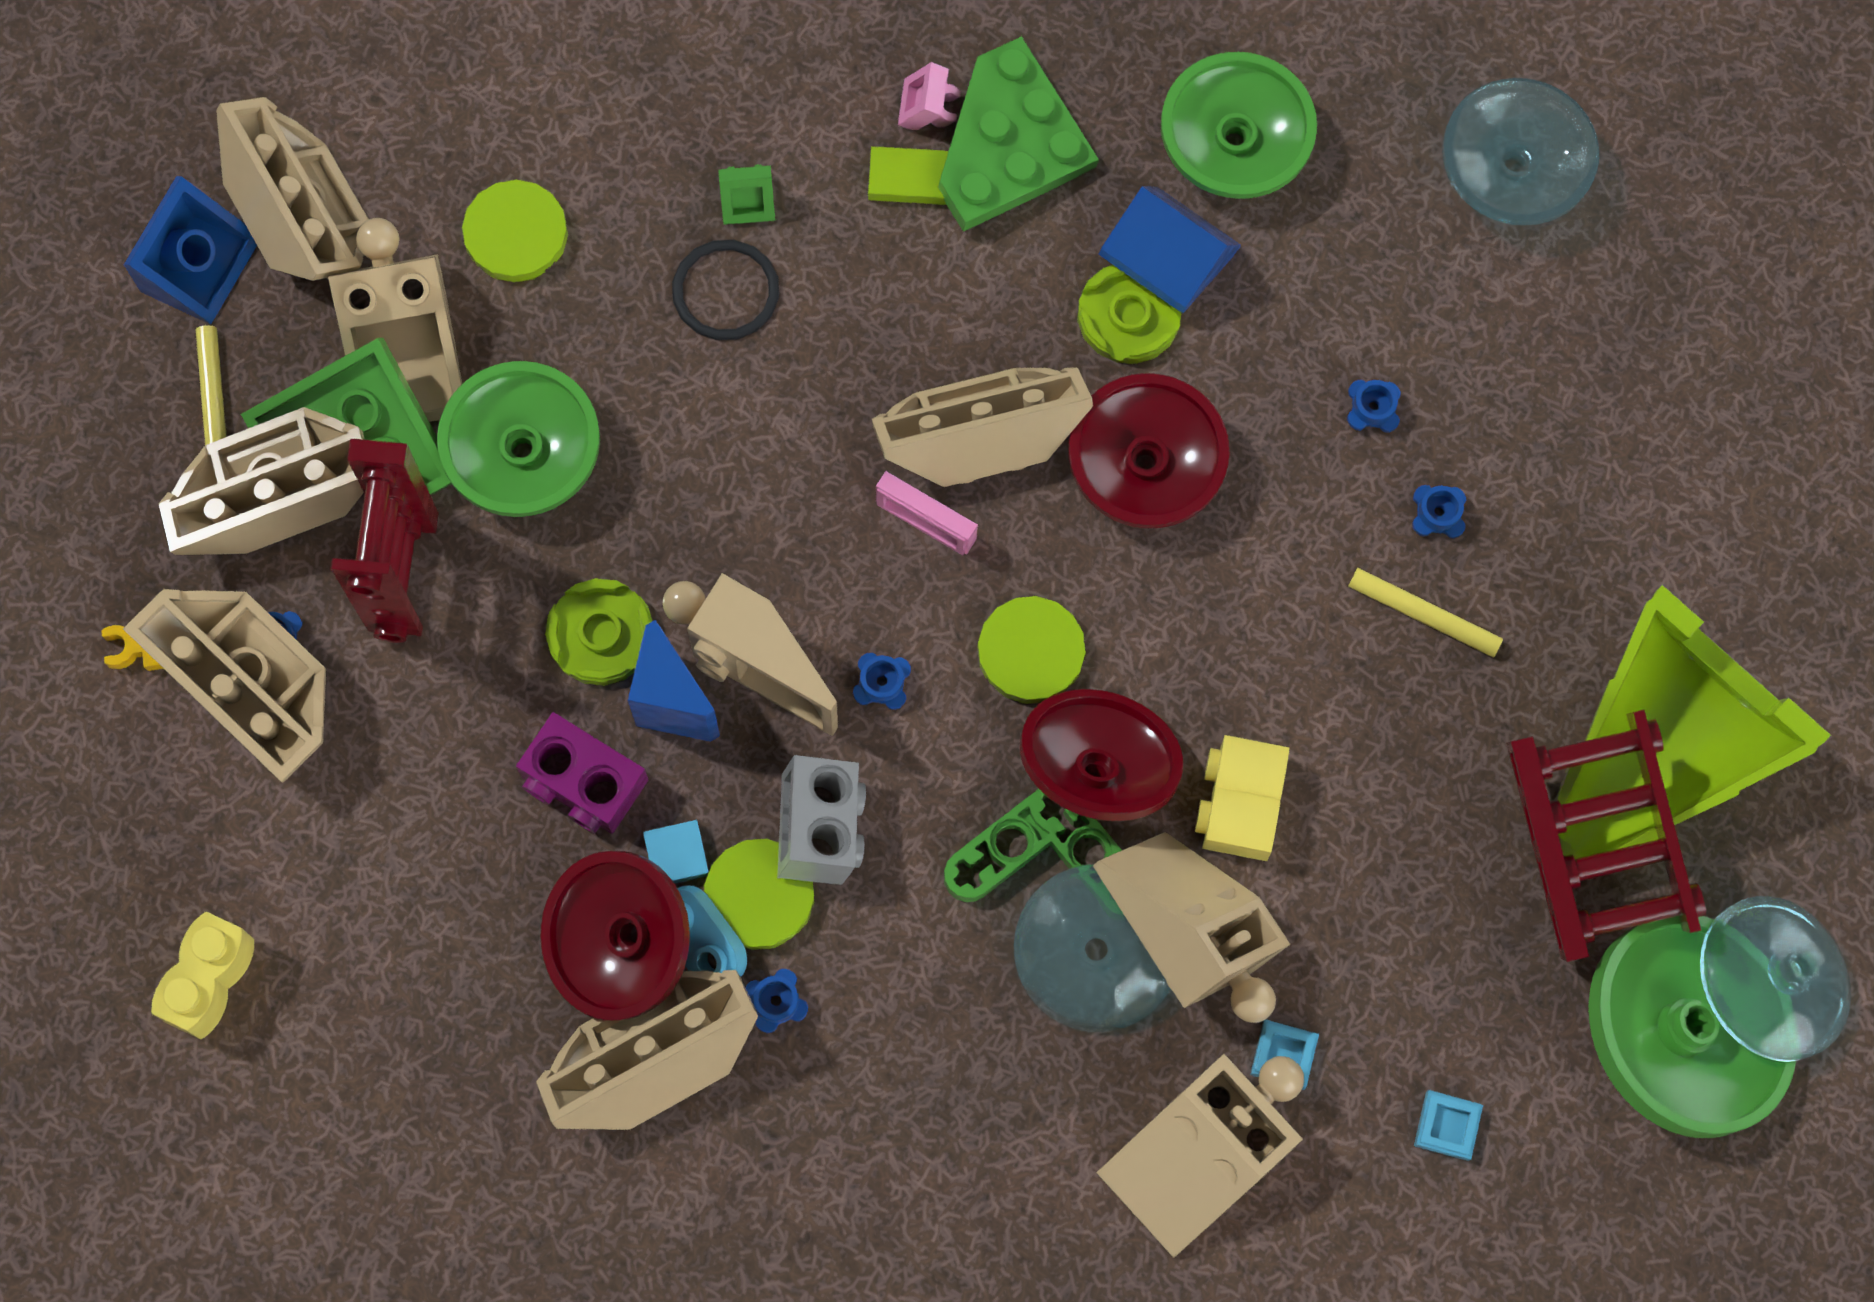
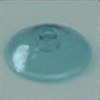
[1442,78,1599,225]
[1014,864,1170,1032]
[1700,896,1851,1061]

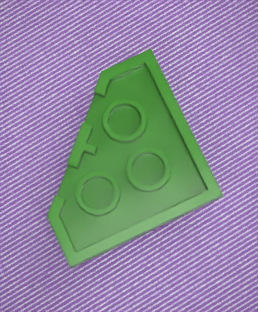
[938,37,1099,232]
[241,338,451,495]

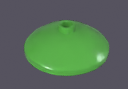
[1161,52,1317,199]
[437,361,600,517]

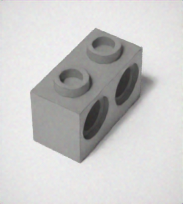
[777,755,866,885]

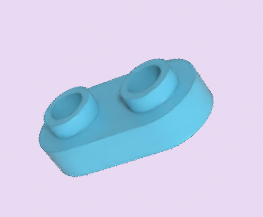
[677,886,747,977]

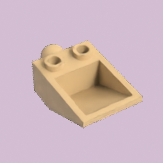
[328,218,462,422]
[663,573,838,736]
[1093,832,1290,1023]
[1096,1054,1304,1258]

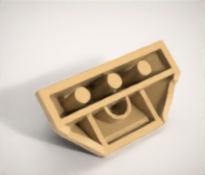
[216,97,369,281]
[872,368,1093,487]
[159,407,365,555]
[123,589,326,783]
[536,970,758,1130]

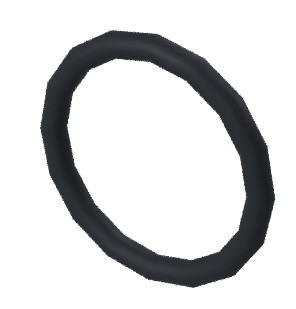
[672,240,779,340]

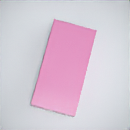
[876,471,978,555]

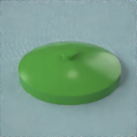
[1589,916,1798,1138]

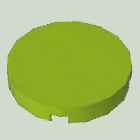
[462,180,568,282]
[1077,265,1181,364]
[545,578,652,686]
[977,596,1086,704]
[704,839,814,950]

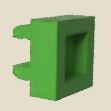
[719,164,775,224]

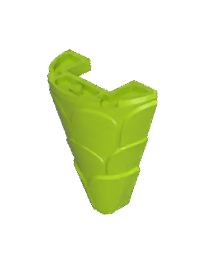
[1555,585,1831,859]

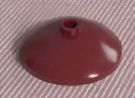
[1068,373,1230,528]
[1019,689,1183,821]
[541,851,690,1021]

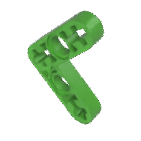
[944,789,1127,921]

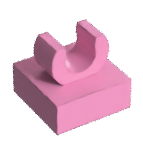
[898,62,961,130]

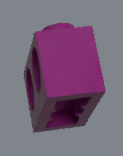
[516,712,649,835]

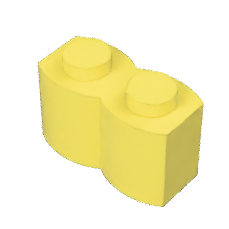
[1195,735,1289,861]
[151,912,254,1039]

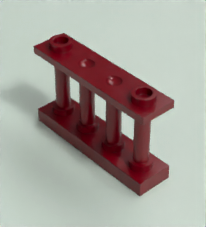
[331,438,439,643]
[1506,710,1706,962]

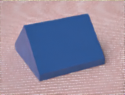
[124,176,257,324]
[1098,186,1241,314]
[628,620,720,742]

